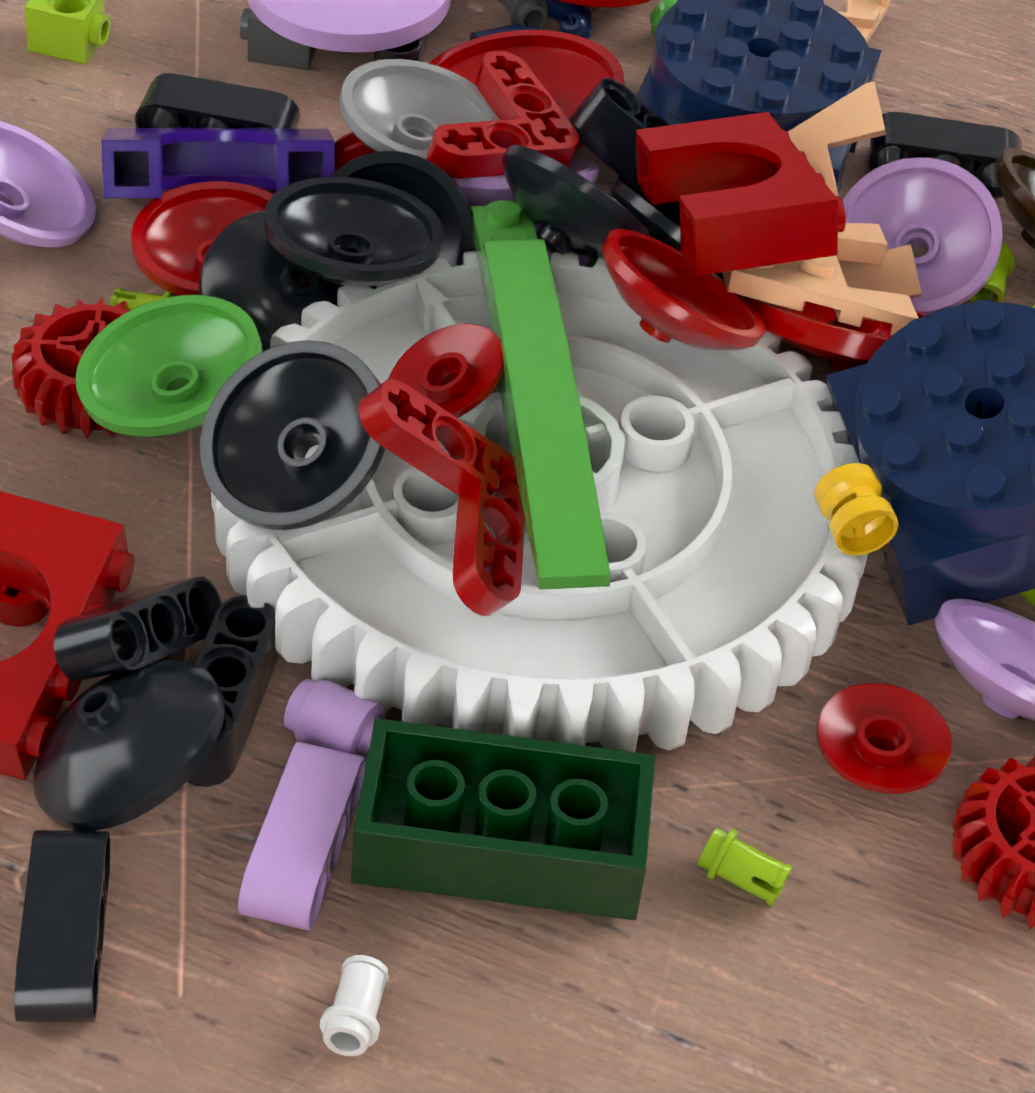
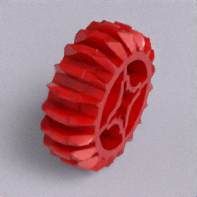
[11,297,130,439]
[952,756,1035,930]

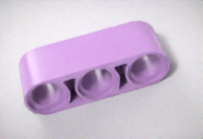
[238,741,366,931]

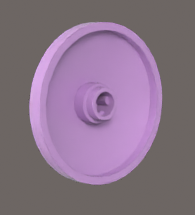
[247,0,451,52]

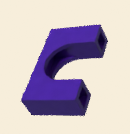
[101,128,335,198]

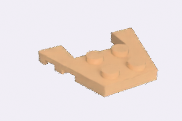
[788,81,922,299]
[722,223,918,336]

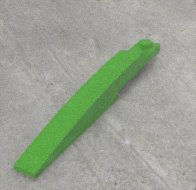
[471,200,610,590]

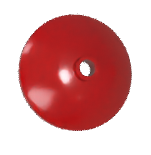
[131,181,294,296]
[602,229,765,350]

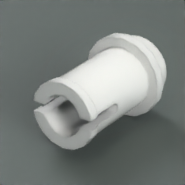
[320,955,389,1056]

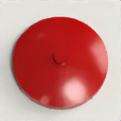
[429,30,625,149]
[744,296,927,371]

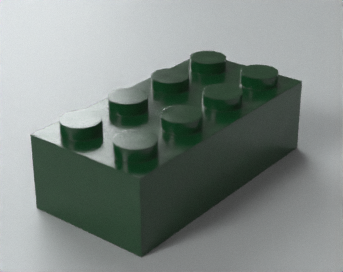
[351,718,656,920]

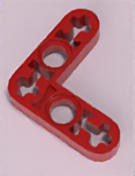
[426,51,579,179]
[358,379,525,616]

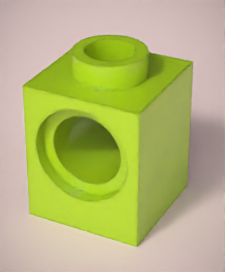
[24,0,110,64]

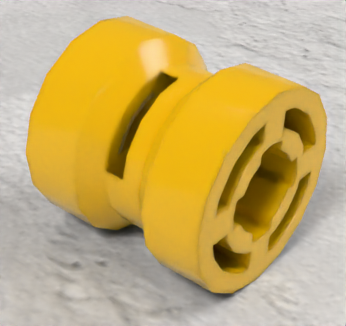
[814,463,899,556]

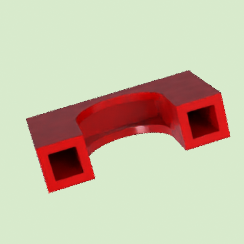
[636,112,846,276]
[0,491,135,781]

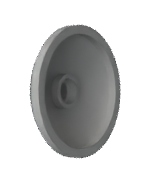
[339,59,500,160]

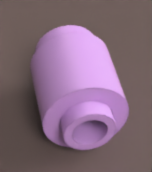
[284,679,386,761]

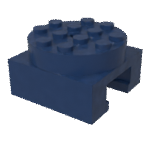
[618,0,881,194]
[826,300,1035,626]

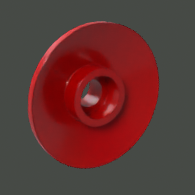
[388,323,504,418]
[817,683,952,794]

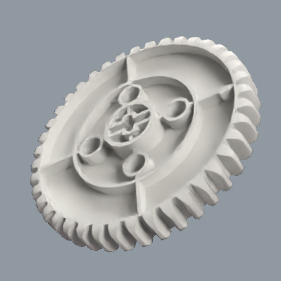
[211,251,868,752]

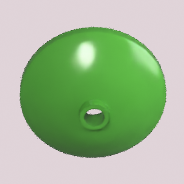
[76,295,262,437]

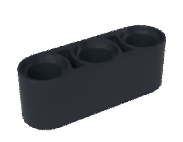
[135,73,300,129]
[568,78,680,223]
[869,112,1022,197]
[54,577,222,681]
[187,595,276,787]
[14,830,110,1022]

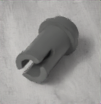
[498,0,548,29]

